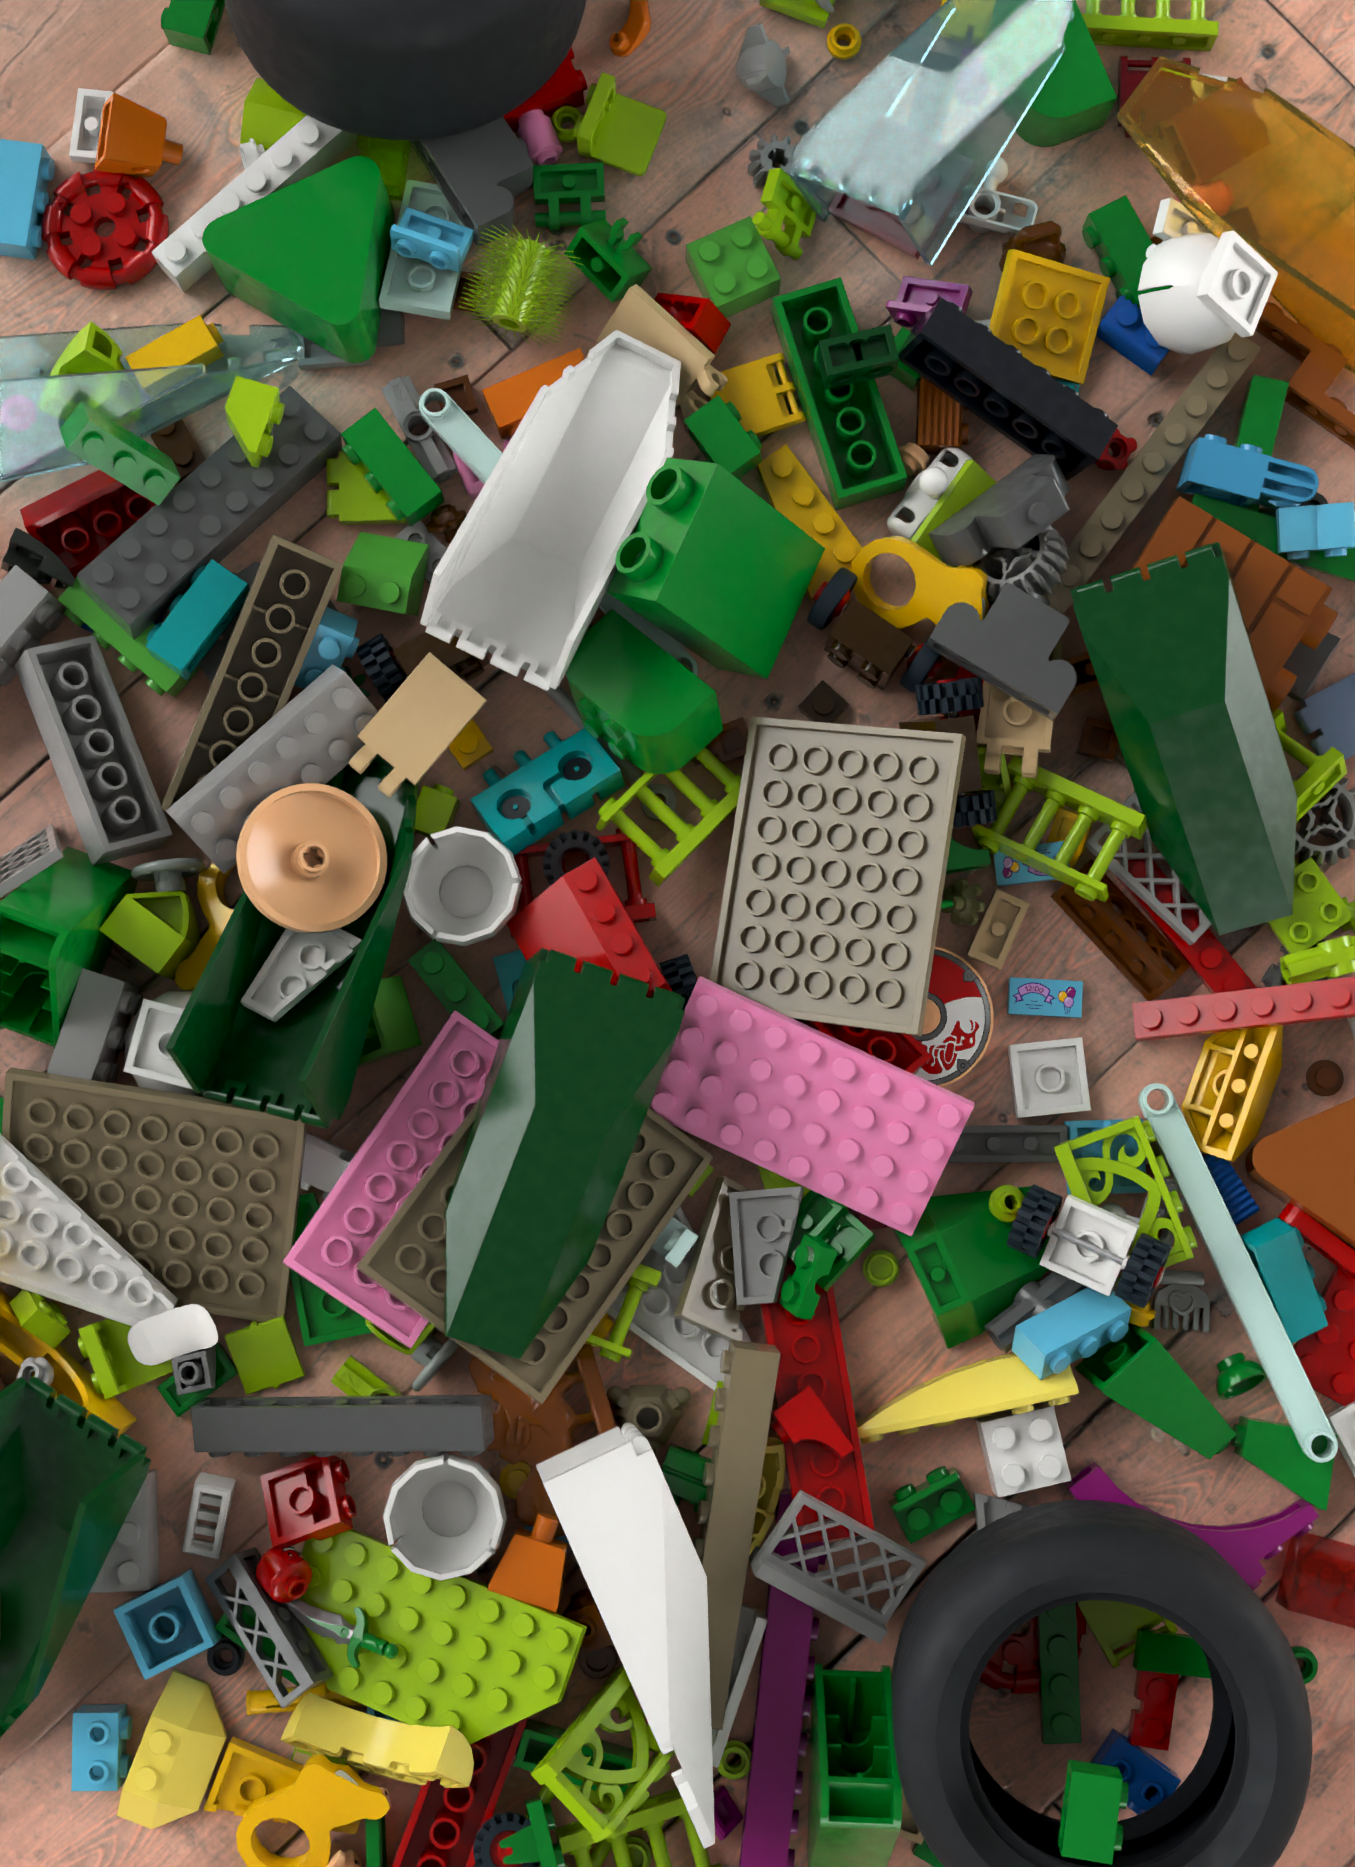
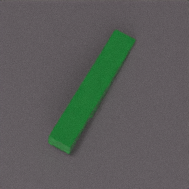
[1234,375,1289,512]
[1192,493,1355,582]

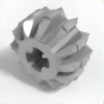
[748,133,808,188]

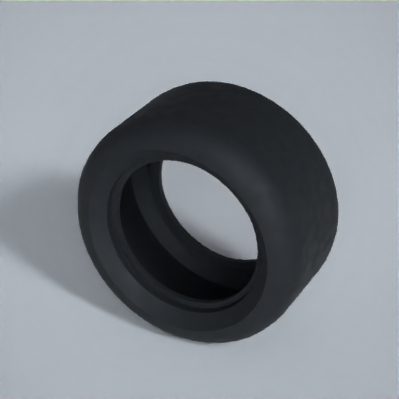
[225,0,586,141]
[891,1500,1312,1867]

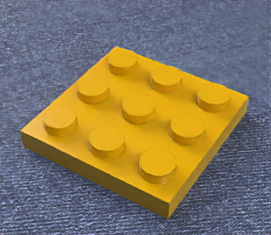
[989,249,1110,385]

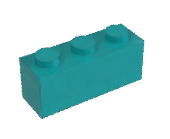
[145,559,250,680]
[1240,1218,1328,1344]

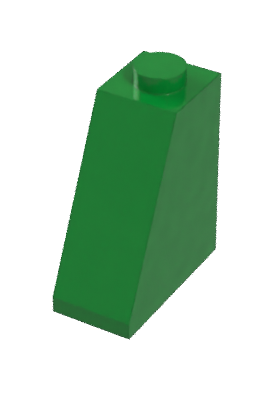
[1231,1416,1337,1510]

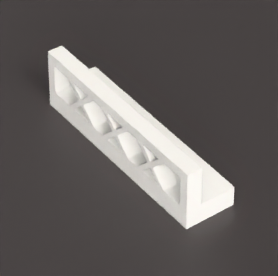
[712,1604,768,1768]

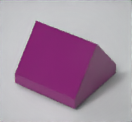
[713,1785,744,1841]

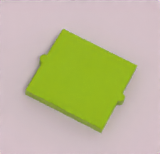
[225,1315,305,1395]

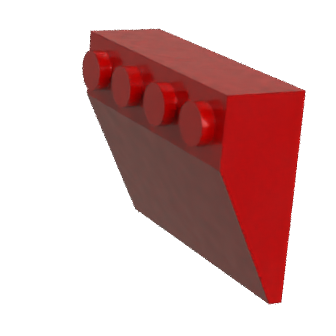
[506,857,672,998]

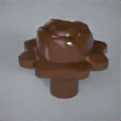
[426,504,467,543]

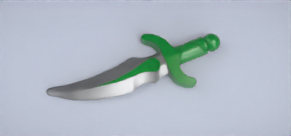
[286,1599,399,1668]

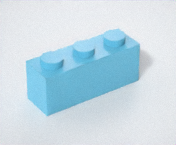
[0,139,55,260]
[1012,1287,1132,1380]

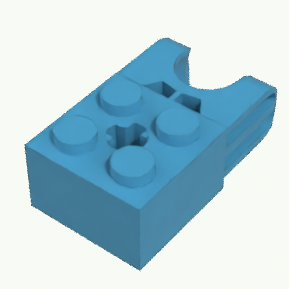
[1175,434,1319,510]

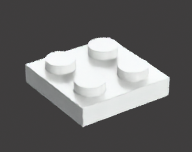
[1007,1037,1091,1118]

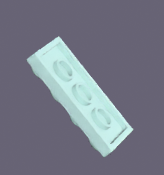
[379,179,464,320]

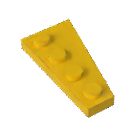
[757,444,862,601]
[203,1736,362,1834]

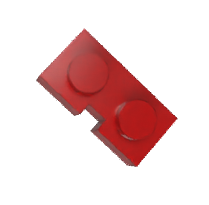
[1127,1670,1179,1751]

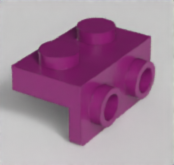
[886,276,973,328]

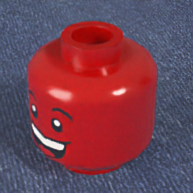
[256,1546,313,1603]

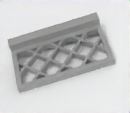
[1084,790,1211,945]
[0,824,64,902]
[749,1490,927,1644]

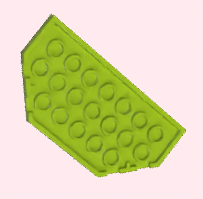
[298,1529,587,1745]

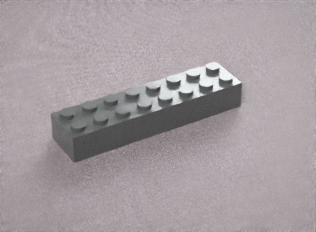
[77,386,342,640]

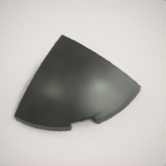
[1,528,76,589]

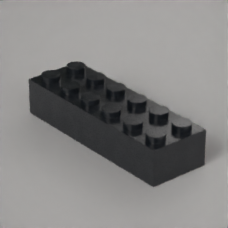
[898,298,1118,481]

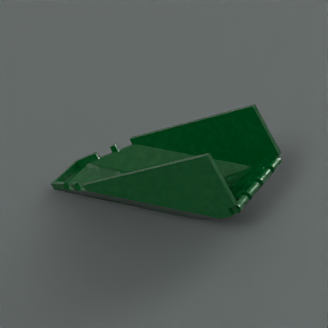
[1070,542,1297,935]
[165,755,418,1129]
[444,948,685,1359]
[0,1376,151,1738]

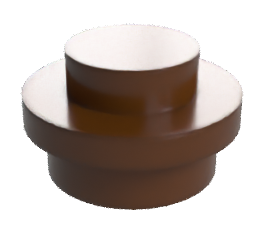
[1306,1060,1344,1096]

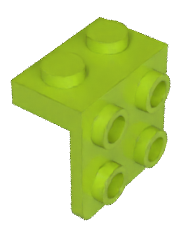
[573,72,666,176]
[1267,857,1352,954]
[78,1318,173,1400]

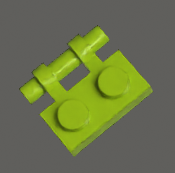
[752,168,819,260]

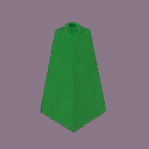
[1074,1323,1237,1460]

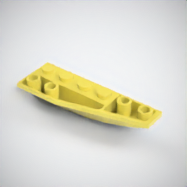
[857,1352,1079,1443]

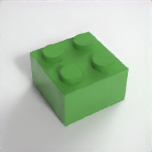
[686,216,781,318]

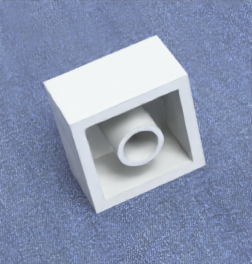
[975,1402,1071,1498]

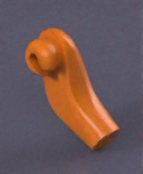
[609,0,651,58]

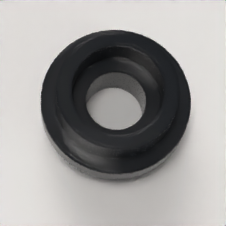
[207,1636,245,1676]

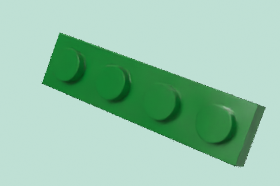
[1036,1602,1082,1744]

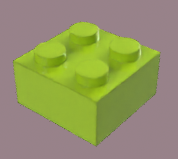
[9,1289,71,1349]

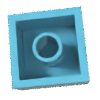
[113,1568,223,1680]

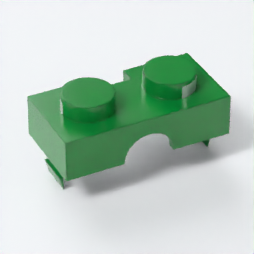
[778,1234,841,1320]

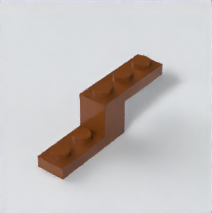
[1255,302,1355,450]

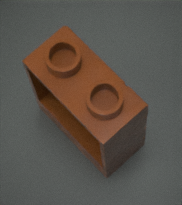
[1131,496,1338,713]

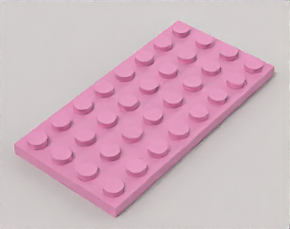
[649,976,975,1237]
[282,1011,499,1348]

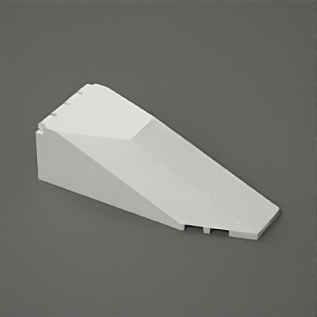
[420,330,681,691]
[536,1422,715,1849]

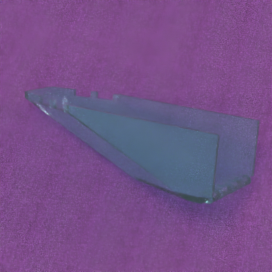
[789,0,1074,266]
[0,323,304,483]

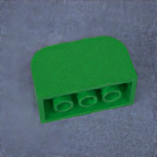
[983,0,1117,147]
[565,609,723,774]

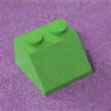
[337,532,430,616]
[358,975,422,1067]

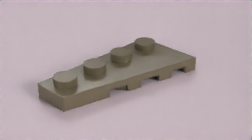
[674,1176,753,1342]

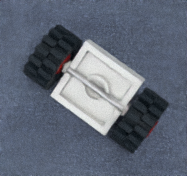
[1007,1184,1172,1308]

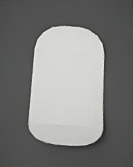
[127,1304,218,1366]

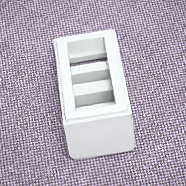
[182,1472,236,1559]

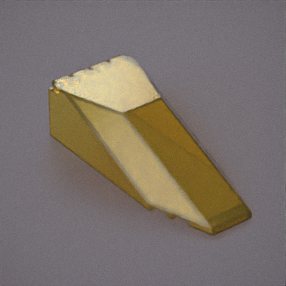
[1117,56,1355,374]

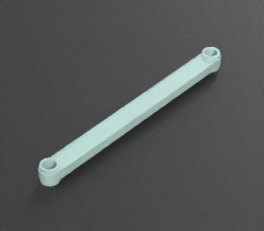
[419,388,698,676]
[1138,1083,1338,1463]

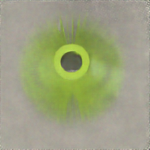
[459,224,584,345]

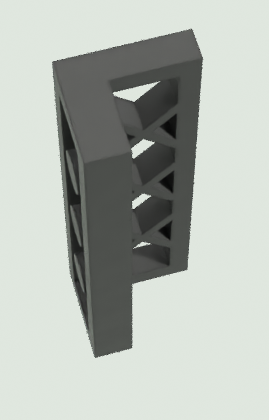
[205,1547,334,1709]

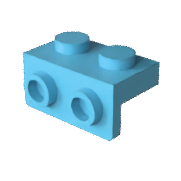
[390,207,474,273]

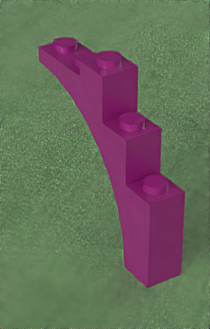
[1064,1462,1319,1590]

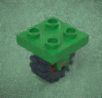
[473,1796,565,1867]

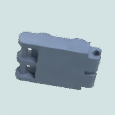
[1293,673,1355,760]

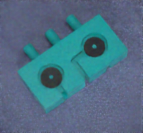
[470,728,625,856]

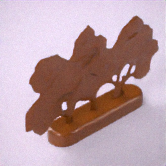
[469,1344,616,1538]

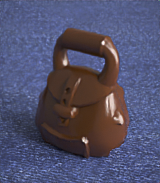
[999,220,1066,272]

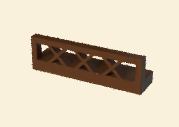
[1050,859,1191,1001]

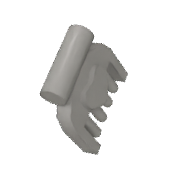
[1152,1270,1210,1332]

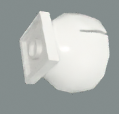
[1138,230,1278,354]
[403,826,522,946]
[123,991,203,1097]
[383,1453,507,1581]

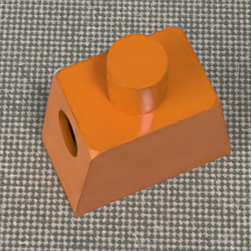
[95,93,183,177]
[487,1512,568,1612]

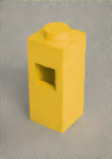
[125,315,225,398]

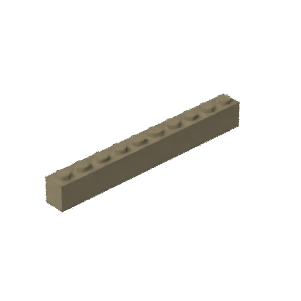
[1043,333,1262,614]
[693,1340,780,1730]

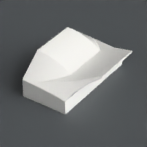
[69,88,114,163]

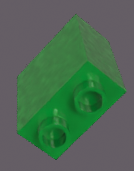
[606,457,825,679]

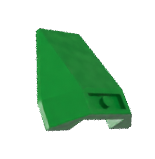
[892,1186,1050,1349]

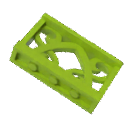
[1054,1115,1198,1286]
[530,1664,676,1842]

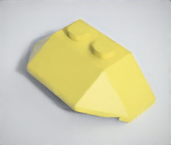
[117,1670,227,1829]

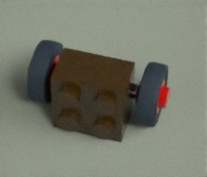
[807,567,944,693]

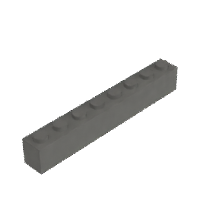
[191,1395,494,1457]

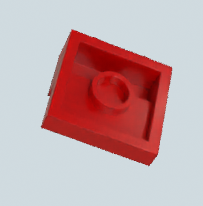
[260,1455,357,1549]

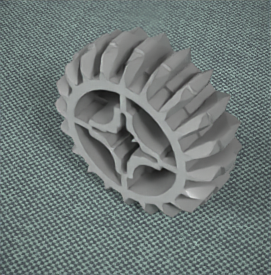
[975,525,1070,605]
[1292,771,1355,867]

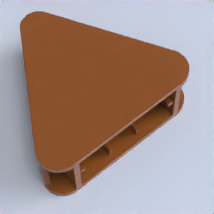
[1245,1098,1355,1251]

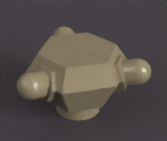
[606,1385,690,1457]

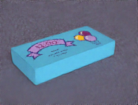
[994,841,1070,887]
[1007,977,1083,1018]

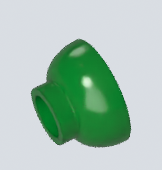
[1216,1353,1267,1400]

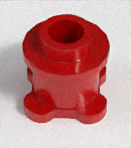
[1094,429,1137,471]

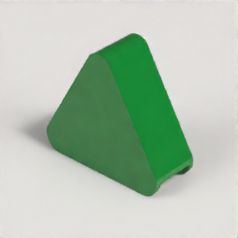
[202,156,395,364]
[0,846,138,1049]
[807,1663,902,1867]

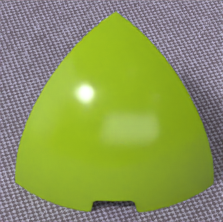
[38,321,140,423]

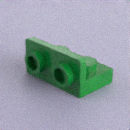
[888,1466,976,1544]

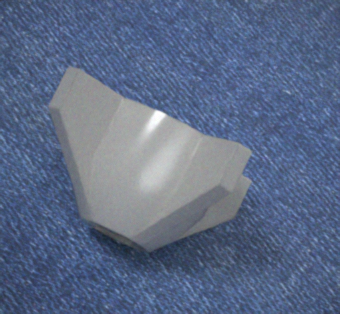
[735,23,791,107]

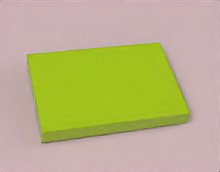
[911,460,997,567]

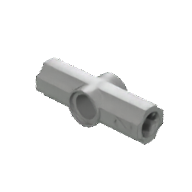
[381,375,458,484]

